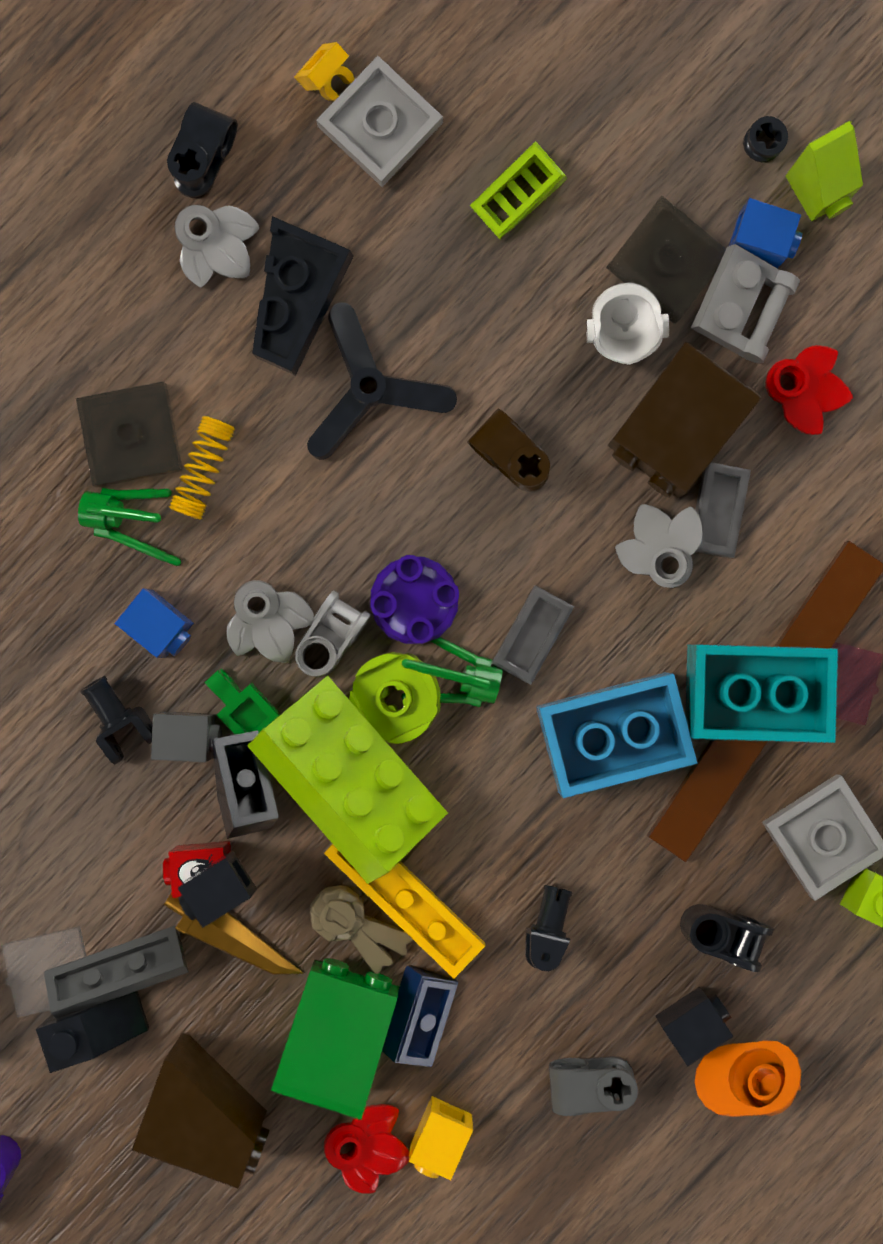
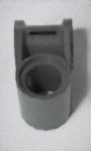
[548,1056,638,1116]

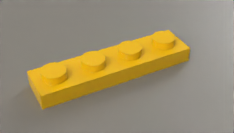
[324,844,485,979]

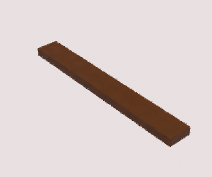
[647,541,883,862]

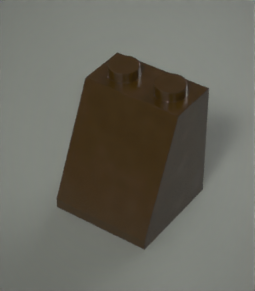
[607,342,762,498]
[132,1033,270,1189]

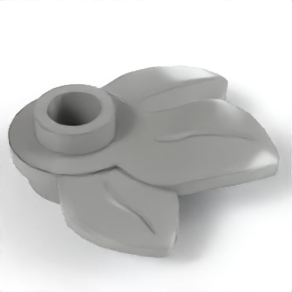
[175,205,259,288]
[615,504,703,588]
[226,580,314,663]

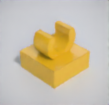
[294,42,355,101]

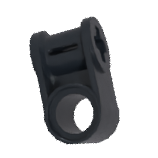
[167,102,238,198]
[680,904,774,972]

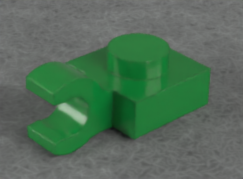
[205,668,281,735]

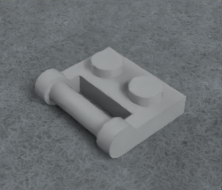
[691,244,800,363]

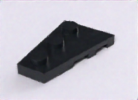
[252,216,354,376]

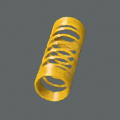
[169,416,235,520]

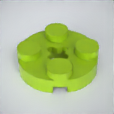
[349,652,441,744]

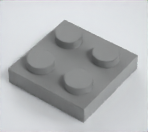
[316,56,443,187]
[762,774,883,901]

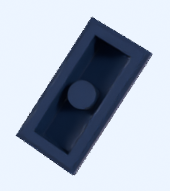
[382,966,459,1067]

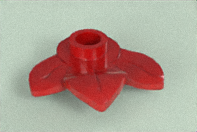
[765,345,853,435]
[324,1104,410,1194]

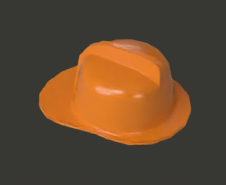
[694,1041,802,1117]

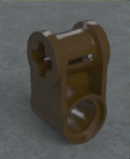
[467,408,550,492]

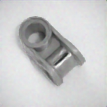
[295,590,371,677]

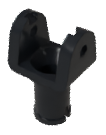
[80,676,153,765]
[525,885,572,971]

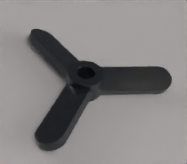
[307,302,457,460]

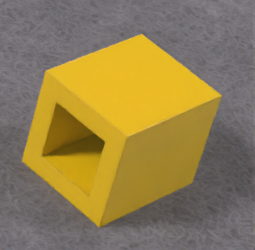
[409,1096,473,1180]

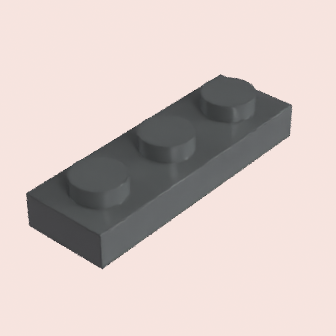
[44,926,189,1019]

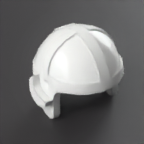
[586,283,669,365]

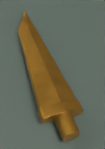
[164,892,304,974]

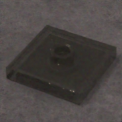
[606,196,726,324]
[76,381,183,488]

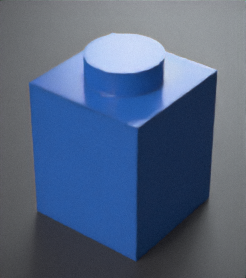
[729,198,803,269]
[114,588,194,658]

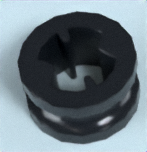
[743,116,788,163]

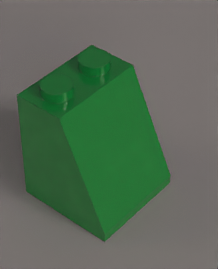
[271,958,399,1120]

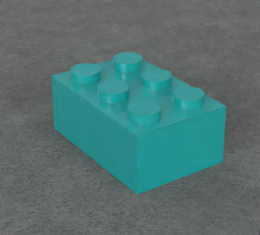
[685,644,838,743]

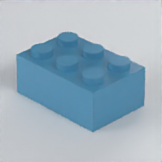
[536,672,697,798]

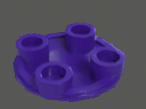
[370,555,459,644]

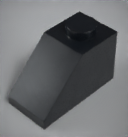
[212,730,279,839]
[36,991,149,1073]

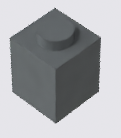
[151,712,222,762]

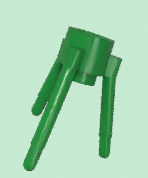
[78,488,181,566]
[401,637,503,707]

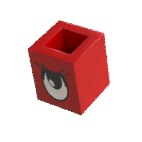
[163,841,231,898]

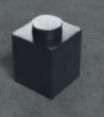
[178,850,257,928]
[656,986,734,1067]

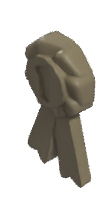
[310,885,413,974]

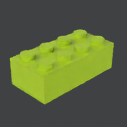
[247,675,448,884]

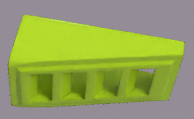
[470,141,567,240]

